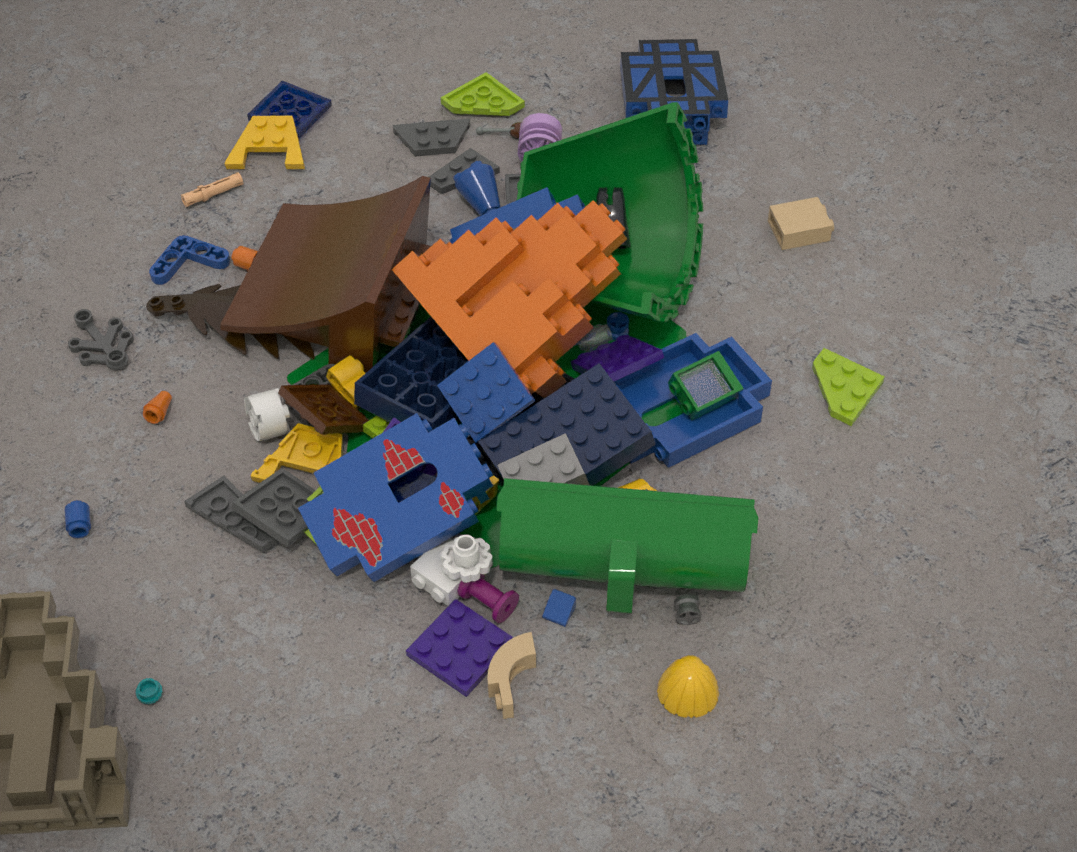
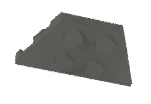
[393,118,470,157]

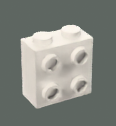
[410,539,461,606]

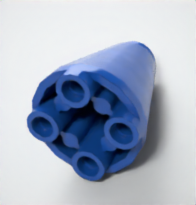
[453,161,500,216]

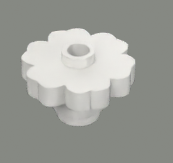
[441,535,493,583]

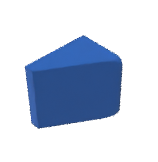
[542,589,576,627]

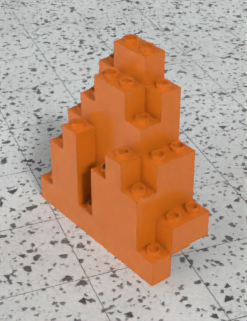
[392,200,627,398]

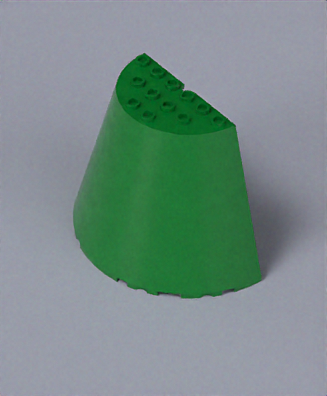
[517,102,704,322]

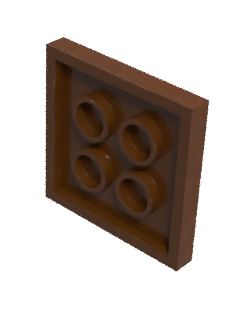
[278,384,370,435]

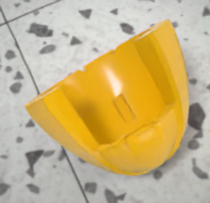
[657,655,719,718]

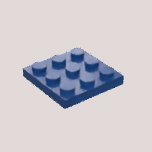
[437,342,535,444]

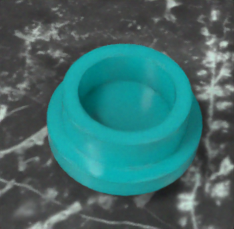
[135,678,163,704]

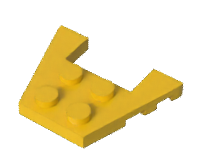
[225,116,305,169]
[251,423,343,483]

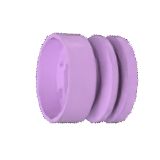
[517,113,562,162]

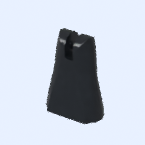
[596,187,631,249]

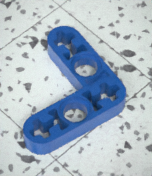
[149,235,231,285]

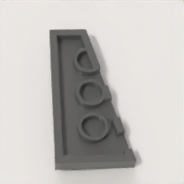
[184,476,279,552]

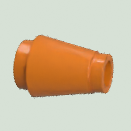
[143,391,172,424]

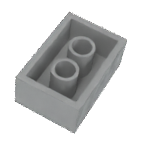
[498,433,589,485]

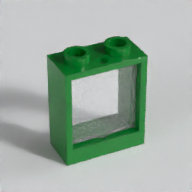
[668,351,744,421]

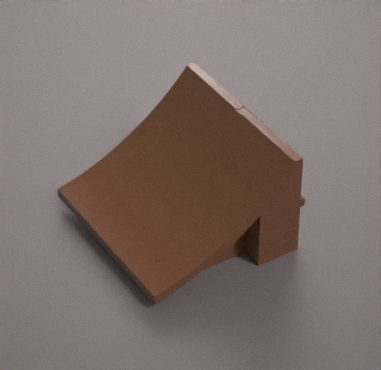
[220,176,431,373]

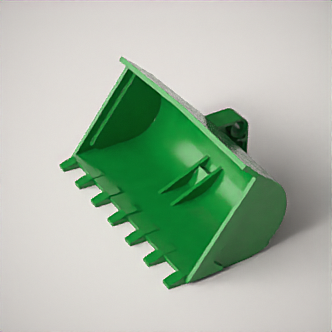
[497,478,758,614]

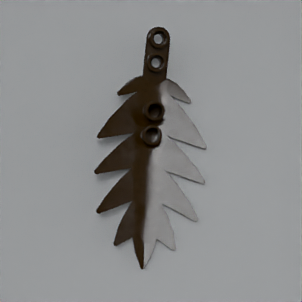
[146,284,315,360]

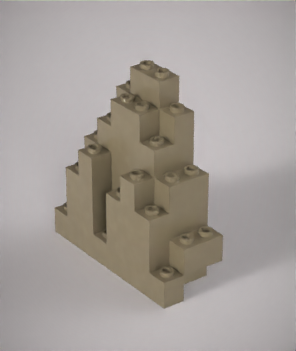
[0,591,131,835]

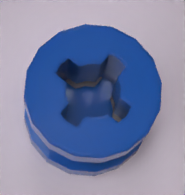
[606,312,629,340]

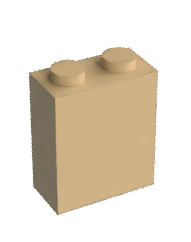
[768,197,834,250]

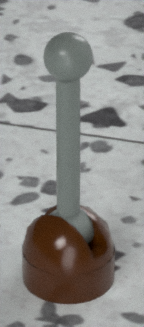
[476,122,522,139]

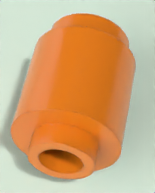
[231,245,258,270]

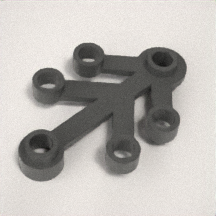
[68,309,134,370]

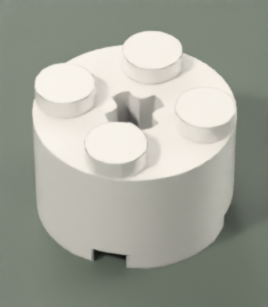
[244,388,290,441]

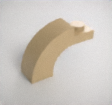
[487,632,536,719]

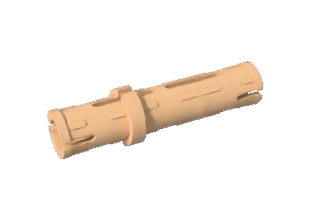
[181,172,243,207]

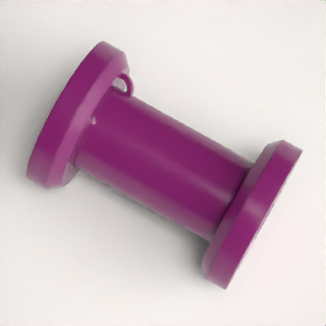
[457,574,519,623]

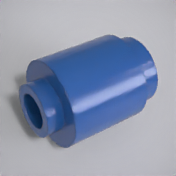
[64,500,91,538]

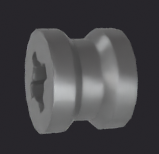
[674,594,701,625]

